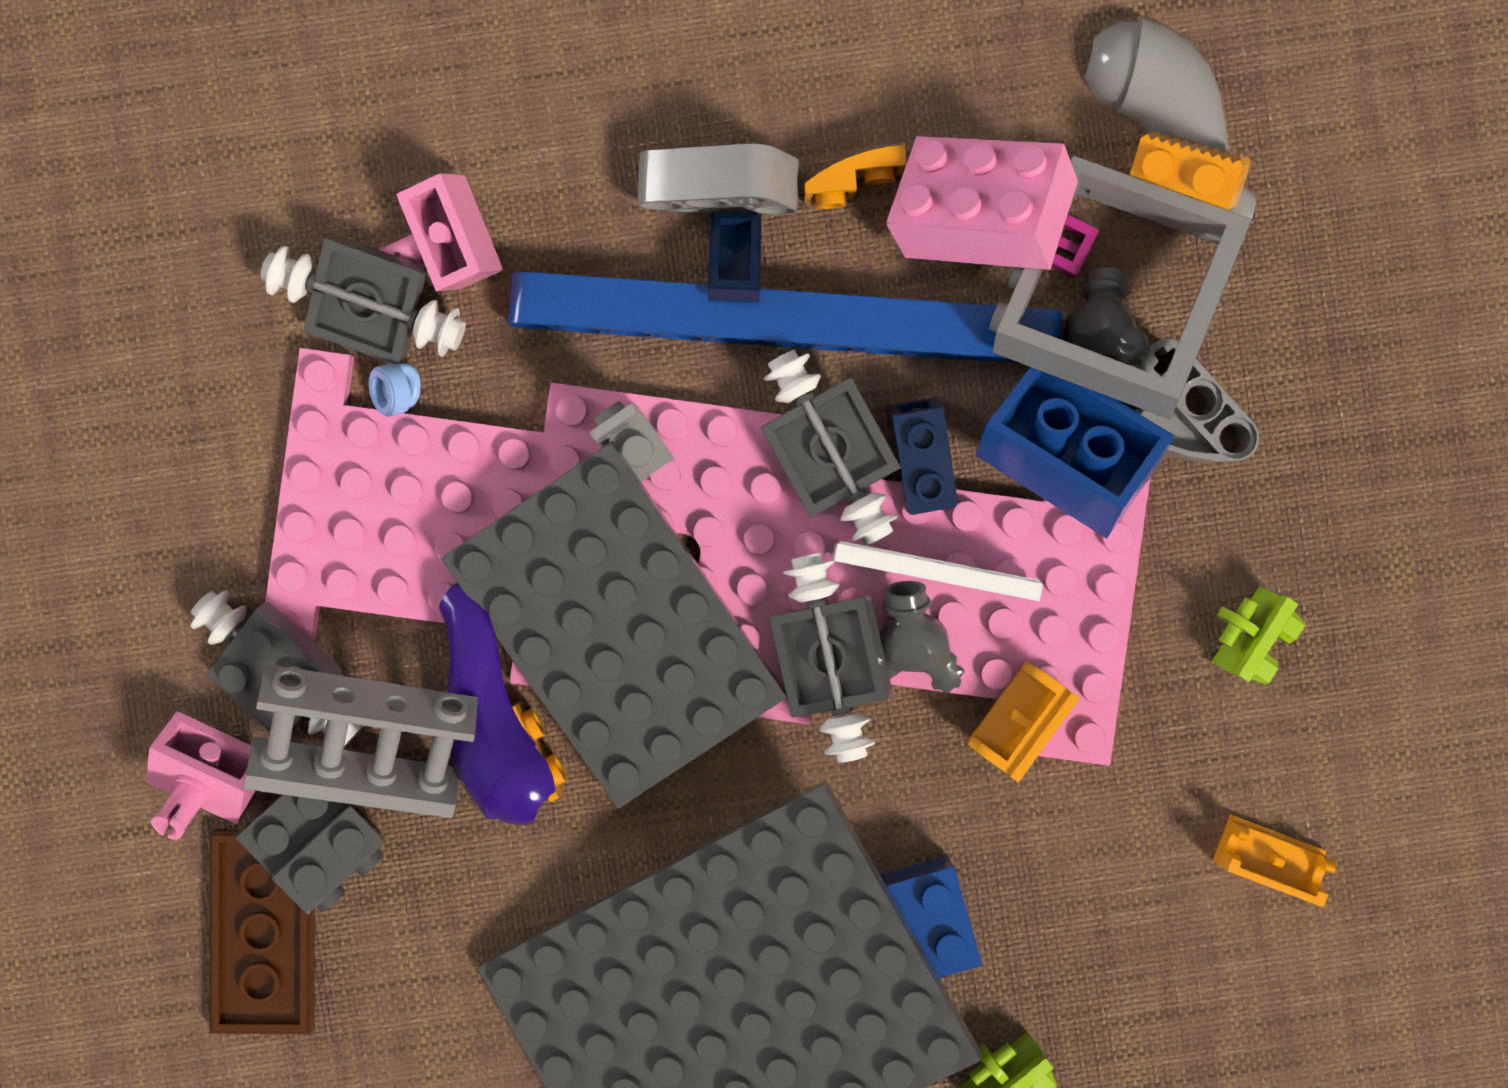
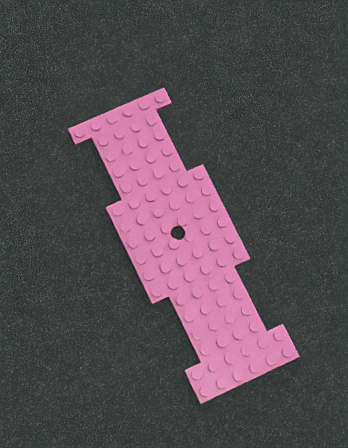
[265,348,1151,766]

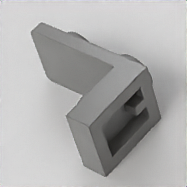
[589,401,675,482]

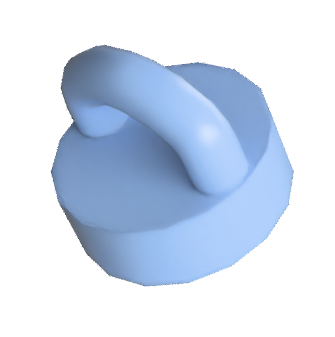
[368,363,421,417]

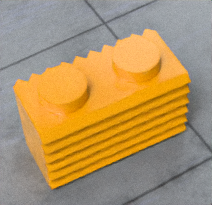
[1129,130,1252,211]

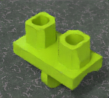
[1211,586,1306,684]
[958,1031,1057,1088]

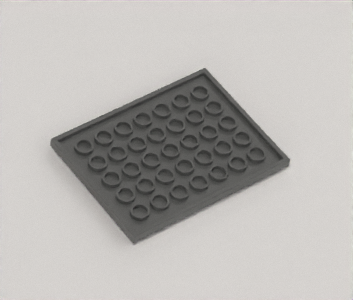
[477,780,982,1088]

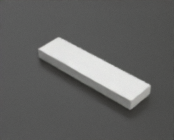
[832,541,1043,601]

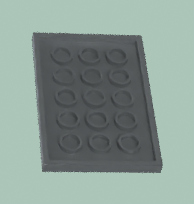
[441,441,787,809]

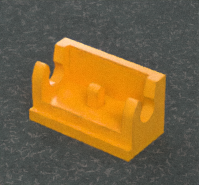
[966,661,1080,783]
[1213,814,1336,908]

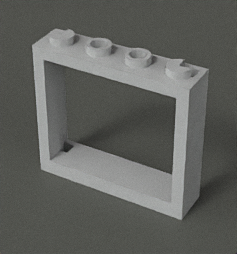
[989,156,1252,419]

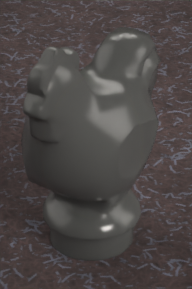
[1064,267,1150,365]
[880,581,965,693]

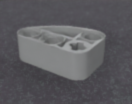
[637,144,799,215]
[1125,338,1259,463]

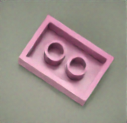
[886,136,1078,270]

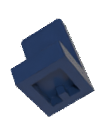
[885,397,958,515]

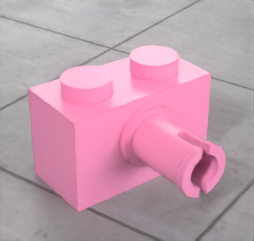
[379,173,503,291]
[146,711,261,840]

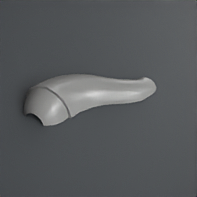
[1084,15,1256,226]

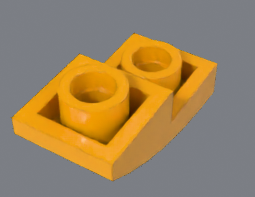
[803,144,907,210]

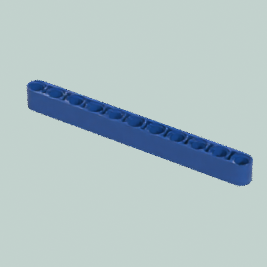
[508,272,1063,365]

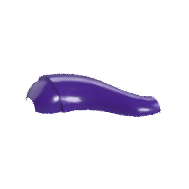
[439,583,555,825]

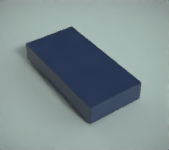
[708,212,761,302]

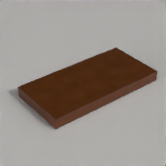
[209,829,315,1034]

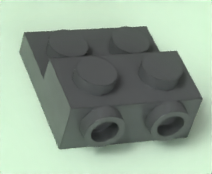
[235,794,385,915]

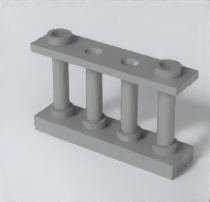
[243,664,478,818]

